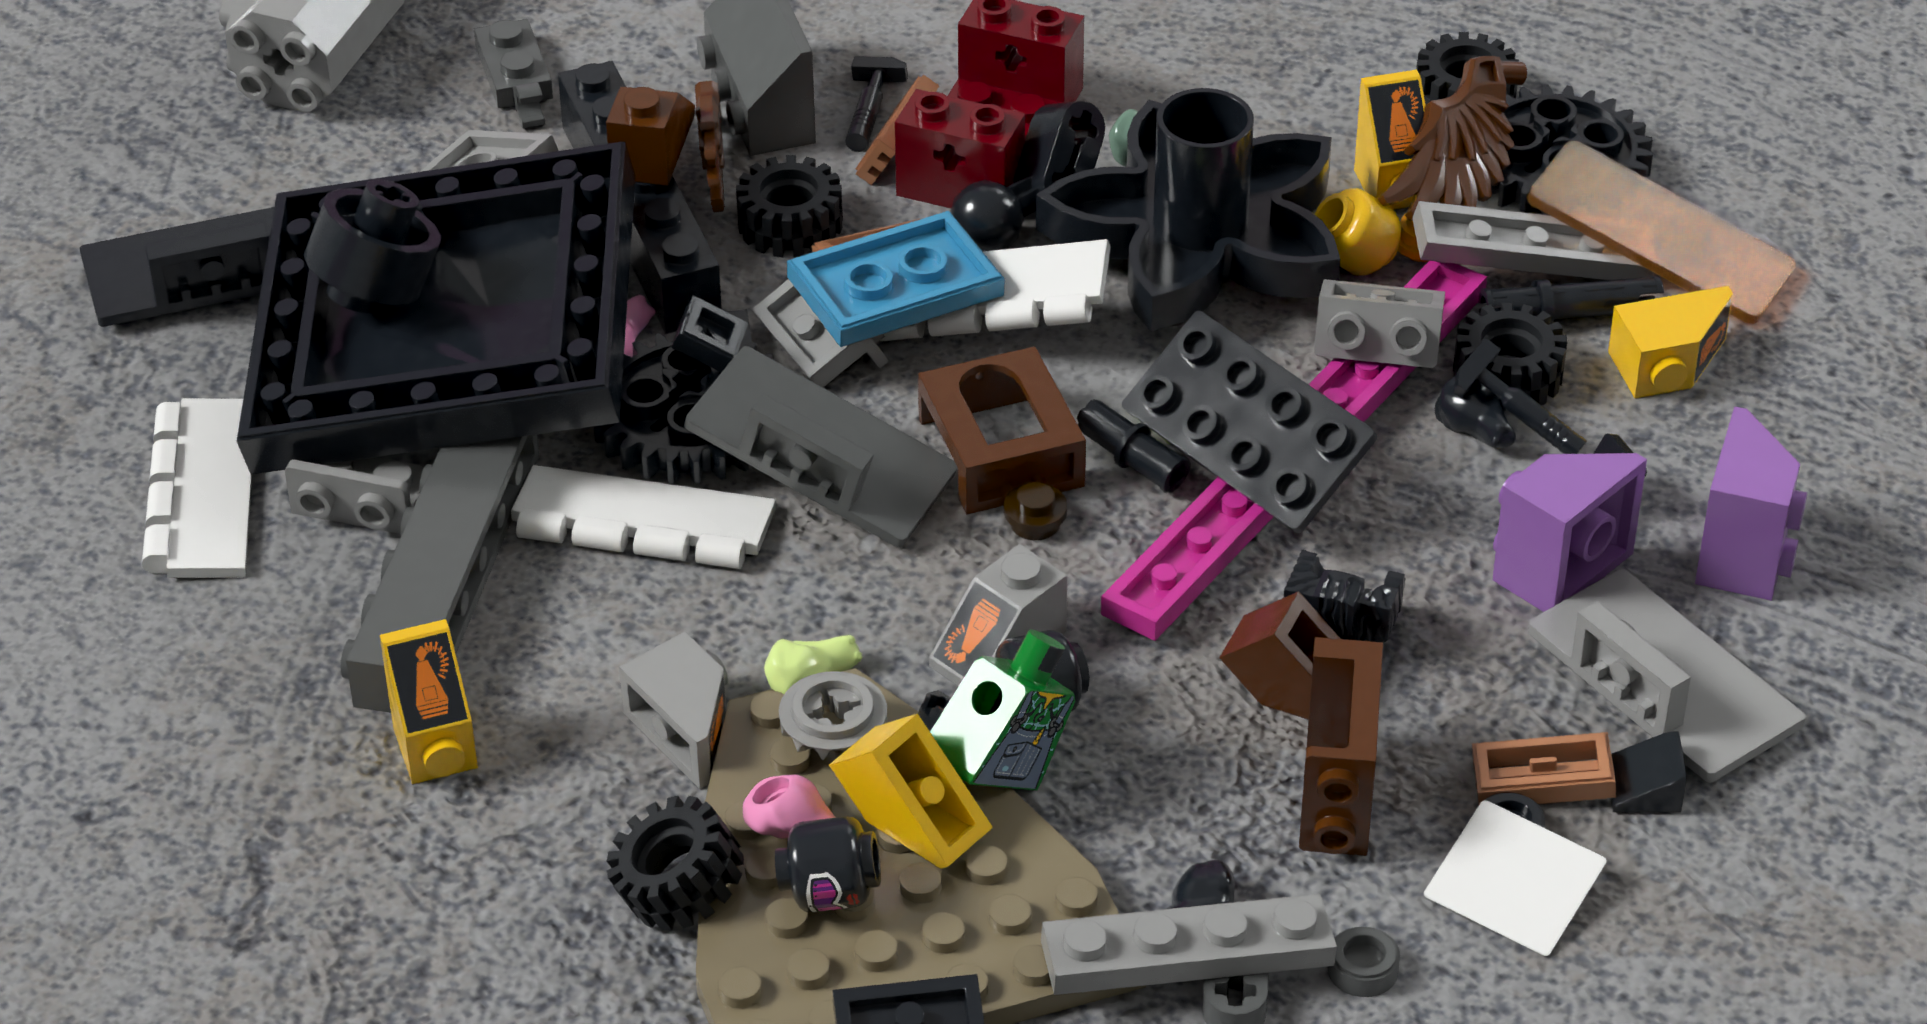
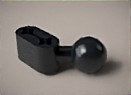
[950,101,1105,252]

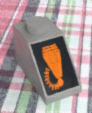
[929,544,1067,687]
[619,631,728,789]

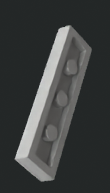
[1412,201,1656,280]
[1041,894,1337,995]

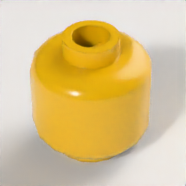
[1314,188,1401,276]

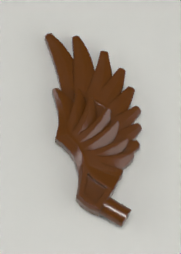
[1378,56,1527,221]
[695,81,725,213]

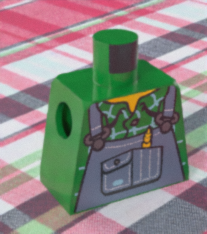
[930,629,1075,791]

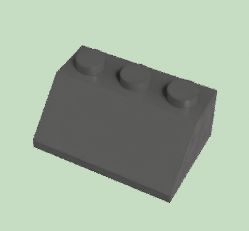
[697,0,816,156]

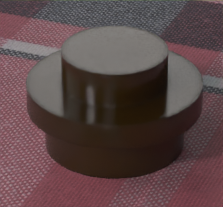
[1004,482,1067,540]

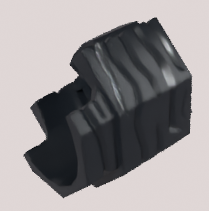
[1284,550,1406,643]

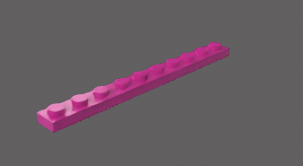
[1101,261,1487,641]

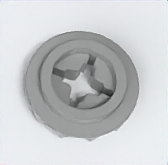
[779,671,887,760]

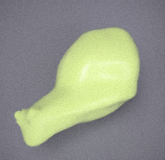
[764,635,863,694]

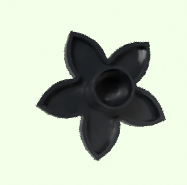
[1036,88,1340,332]

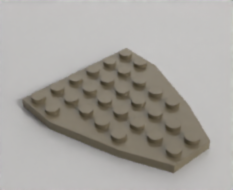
[696,668,1146,1024]

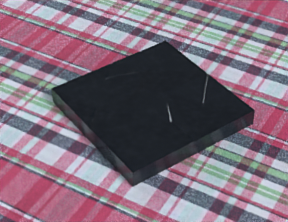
[237,142,636,475]

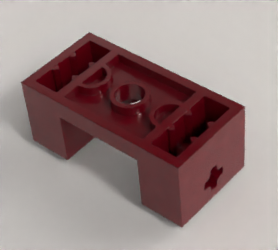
[895,0,1084,209]

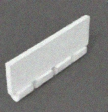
[880,239,1111,341]
[142,398,252,578]
[511,465,776,569]

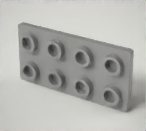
[1528,569,1806,783]

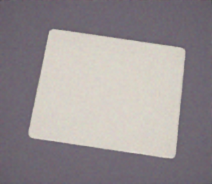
[1424,800,1607,956]

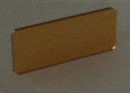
[1527,141,1796,324]

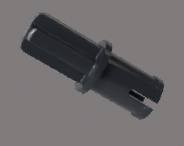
[1077,399,1191,493]

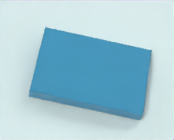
[787,211,1005,347]

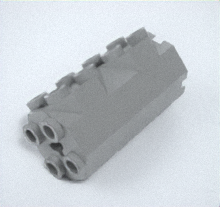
[219,0,406,113]

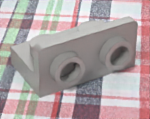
[752,279,889,387]
[1314,279,1445,368]
[285,457,425,534]

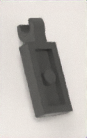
[474,19,553,128]

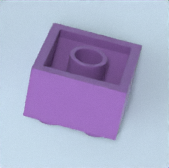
[1695,406,1808,601]
[1492,453,1647,612]

